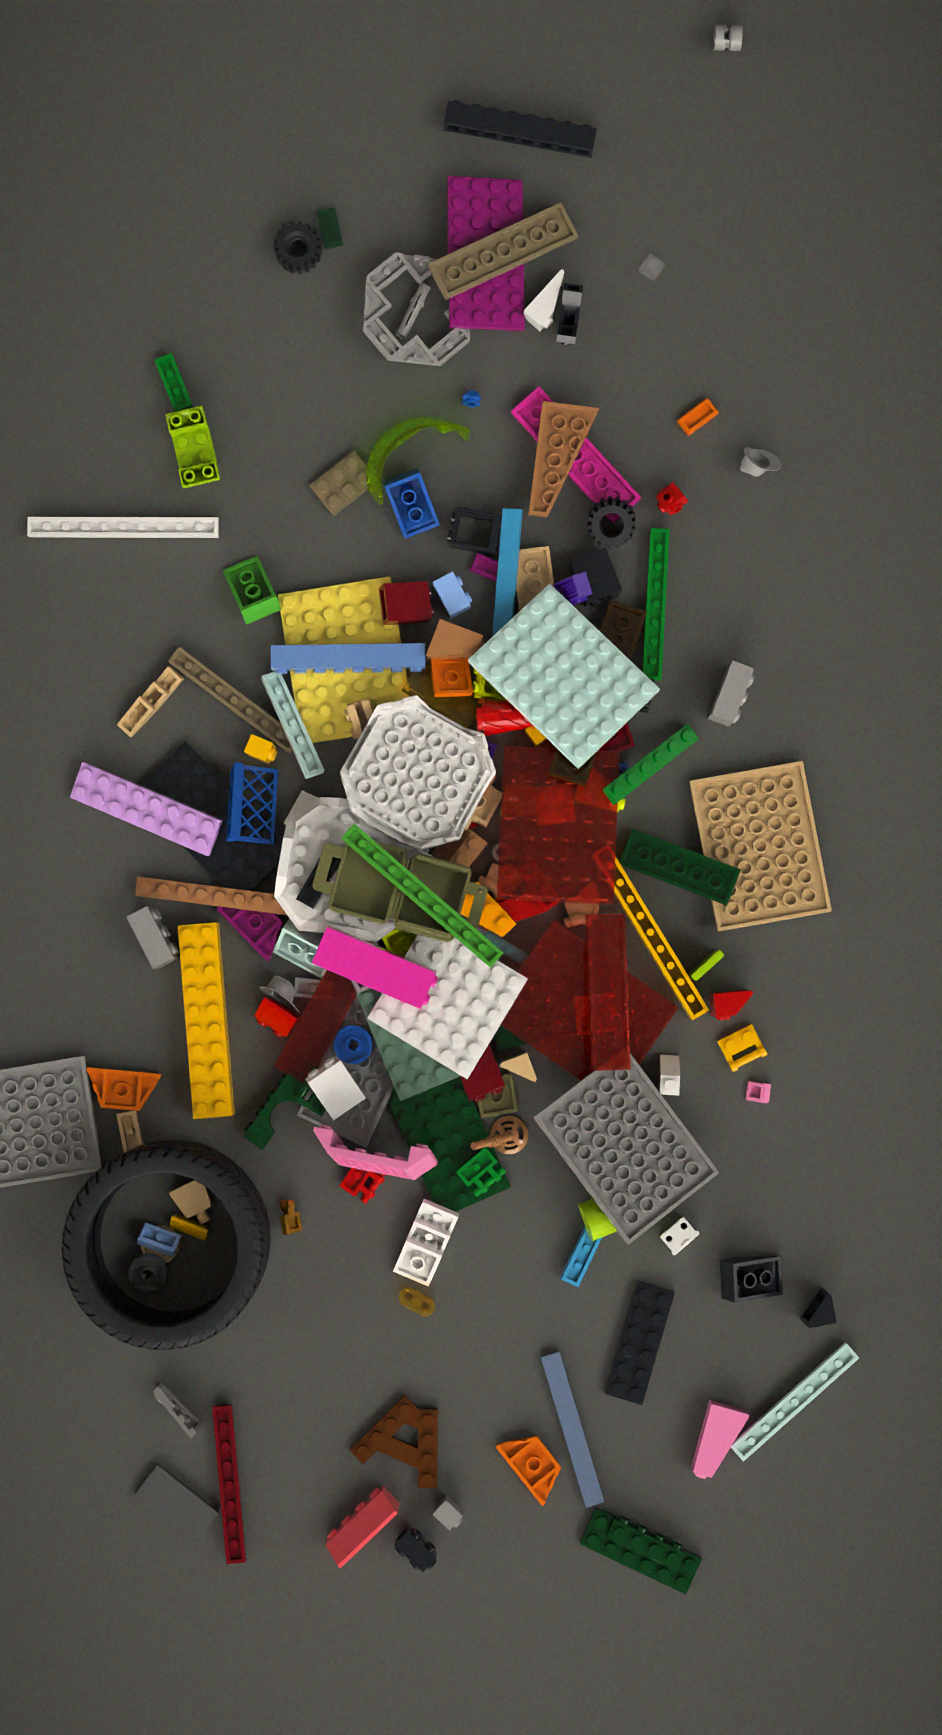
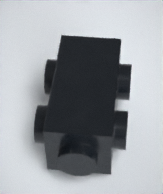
[394,1525,437,1572]

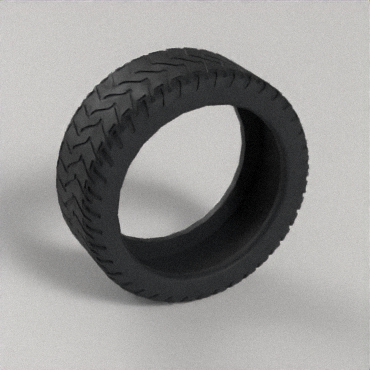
[61,1140,271,1350]

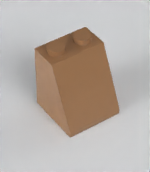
[426,619,485,662]

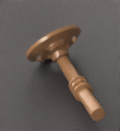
[471,1116,528,1154]

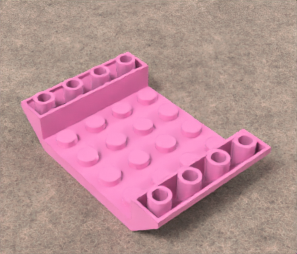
[313,1125,438,1180]

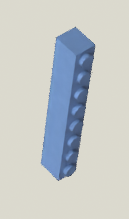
[271,643,426,674]

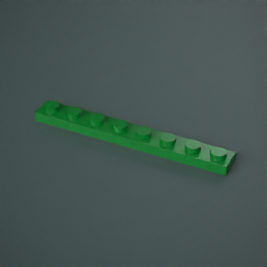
[642,528,670,681]

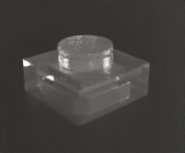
[639,254,665,281]

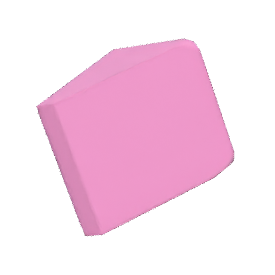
[746,1081,771,1103]

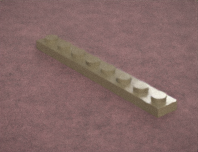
[168,647,293,754]

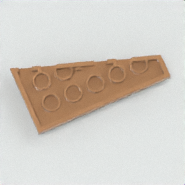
[529,401,599,518]

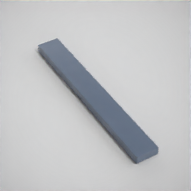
[541,1351,604,1508]

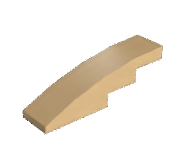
[117,666,184,737]

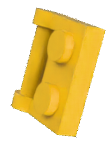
[717,1024,767,1072]

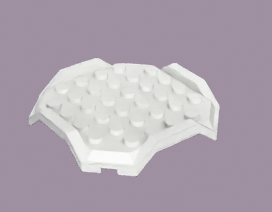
[340,695,496,850]
[274,797,420,943]

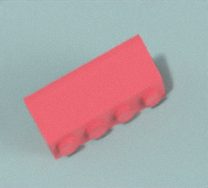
[326,1486,399,1568]

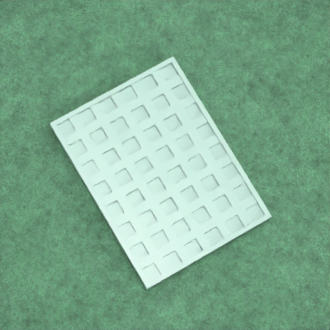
[468,584,660,769]

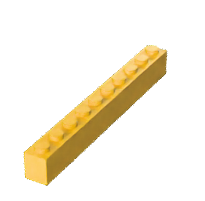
[591,845,709,1020]

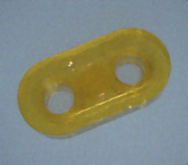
[399,1286,435,1317]

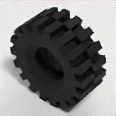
[273,221,322,274]

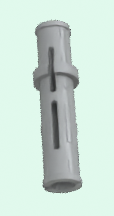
[396,283,431,340]

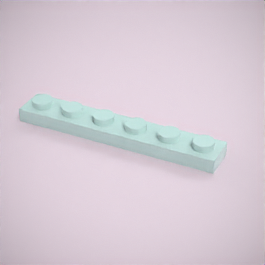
[261,671,324,779]

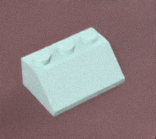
[273,918,328,979]

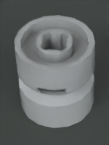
[713,24,743,51]

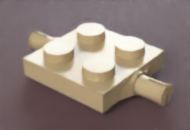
[464,775,504,831]

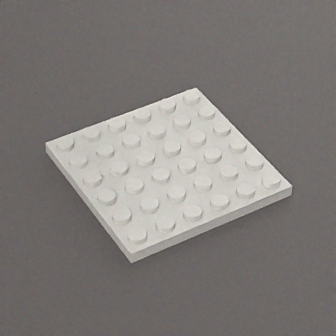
[367,935,528,1079]

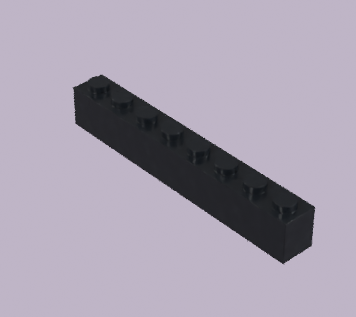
[444,100,597,158]

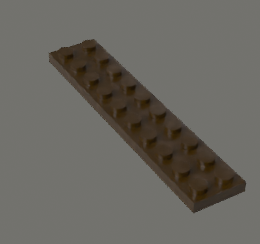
[549,600,647,787]

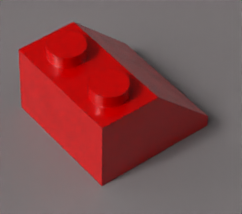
[709,990,753,1021]
[254,996,300,1038]

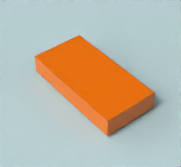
[677,397,719,436]

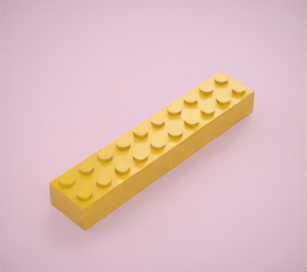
[178,922,235,1119]

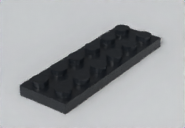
[605,1281,675,1405]

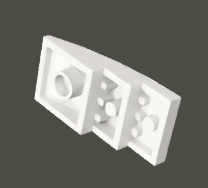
[393,1199,459,1286]

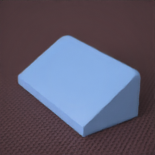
[137,1222,181,1257]

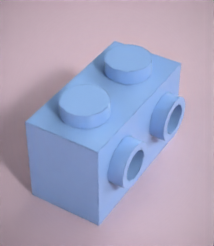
[433,571,472,619]

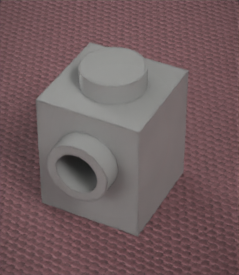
[432,1495,463,1531]

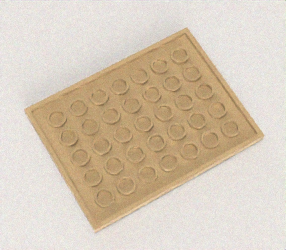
[689,761,832,932]

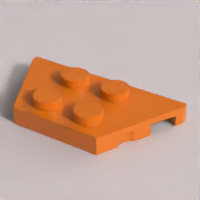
[86,1067,162,1111]
[495,1435,561,1506]

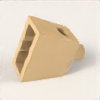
[169,1180,213,1225]

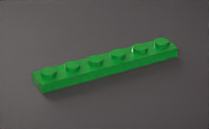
[602,724,699,805]

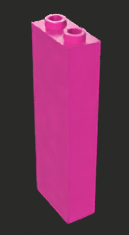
[312,925,438,1009]

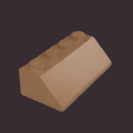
[431,828,488,867]

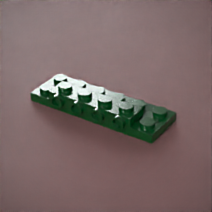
[580,1507,702,1595]

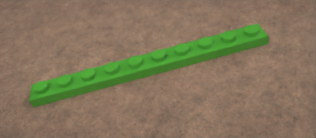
[341,824,503,968]

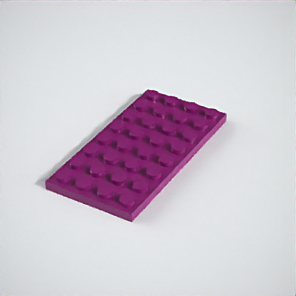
[447,176,525,331]

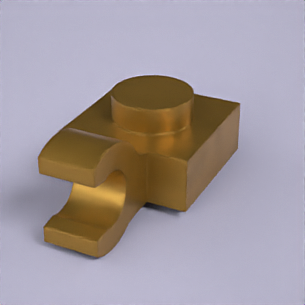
[279,1199,302,1235]

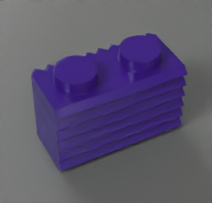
[553,572,593,606]

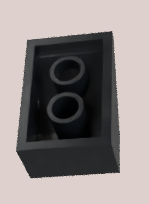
[720,1255,783,1303]

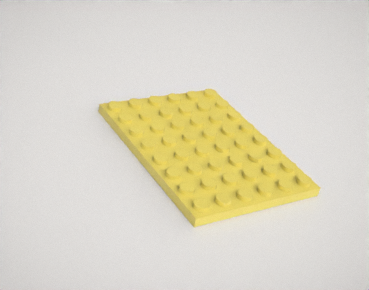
[278,577,410,743]

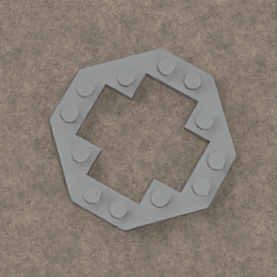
[362,252,470,366]

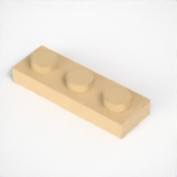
[116,1110,144,1153]

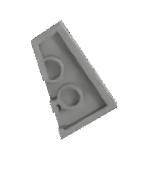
[153,1382,202,1438]

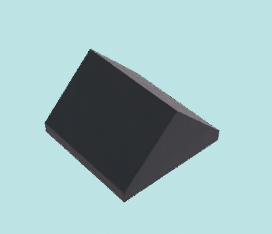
[800,1287,837,1328]

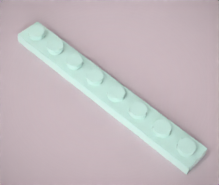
[731,1342,859,1462]

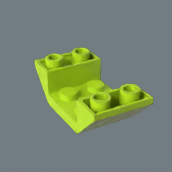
[165,406,220,489]

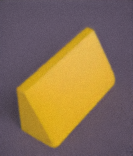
[170,1214,210,1241]

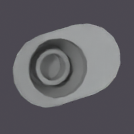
[740,447,782,477]
[260,975,299,1014]

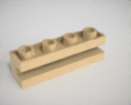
[344,697,373,740]

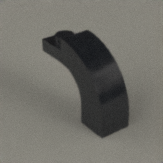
[556,283,583,345]

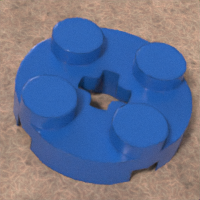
[334,1025,373,1064]

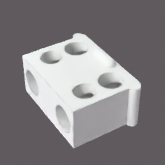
[660,1216,699,1255]

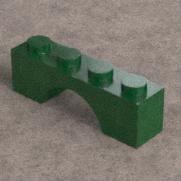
[243,1072,304,1150]

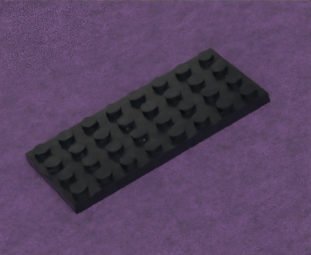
[142,741,283,891]

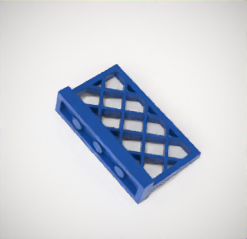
[226,762,278,845]

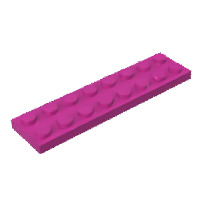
[511,387,641,524]

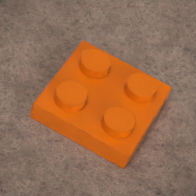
[430,658,473,697]

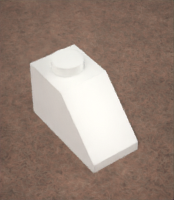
[658,1054,680,1096]

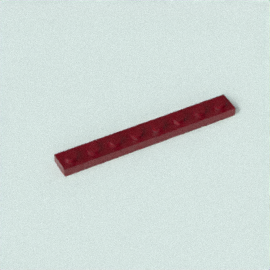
[212,1404,247,1564]

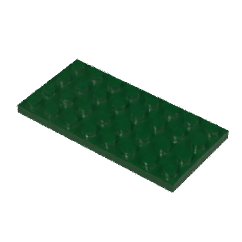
[388,1076,511,1212]

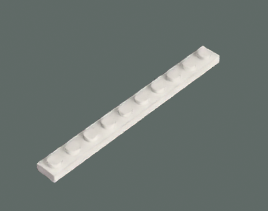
[27,517,219,538]

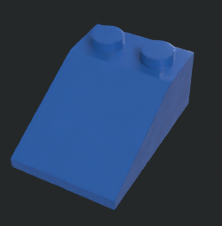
[383,468,440,539]

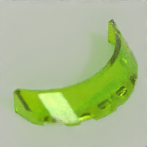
[366,417,470,505]

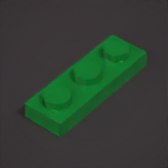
[154,353,193,412]

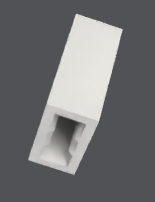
[306,1057,365,1121]

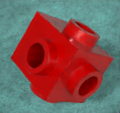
[655,482,688,515]

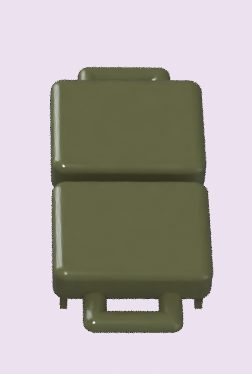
[313,841,488,943]

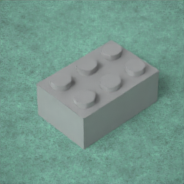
[707,660,755,727]
[127,906,180,969]

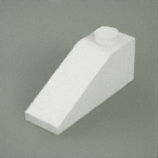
[523,269,564,331]

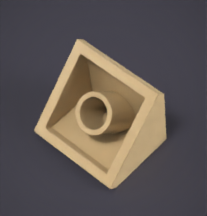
[499,1051,537,1082]

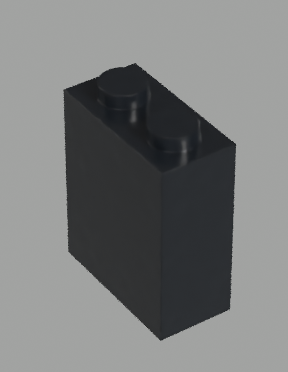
[569,548,622,608]

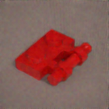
[339,1168,386,1204]

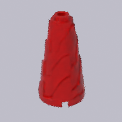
[476,697,534,736]

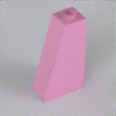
[691,1400,749,1479]

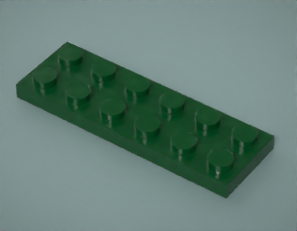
[619,828,741,906]

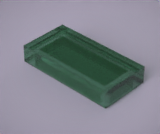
[317,207,343,250]

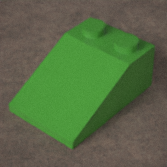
[223,555,281,625]

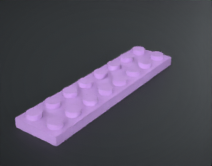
[70,762,223,856]

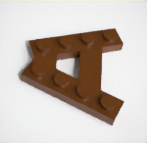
[350,1394,438,1489]

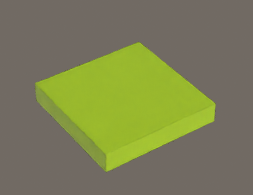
[688,950,724,981]

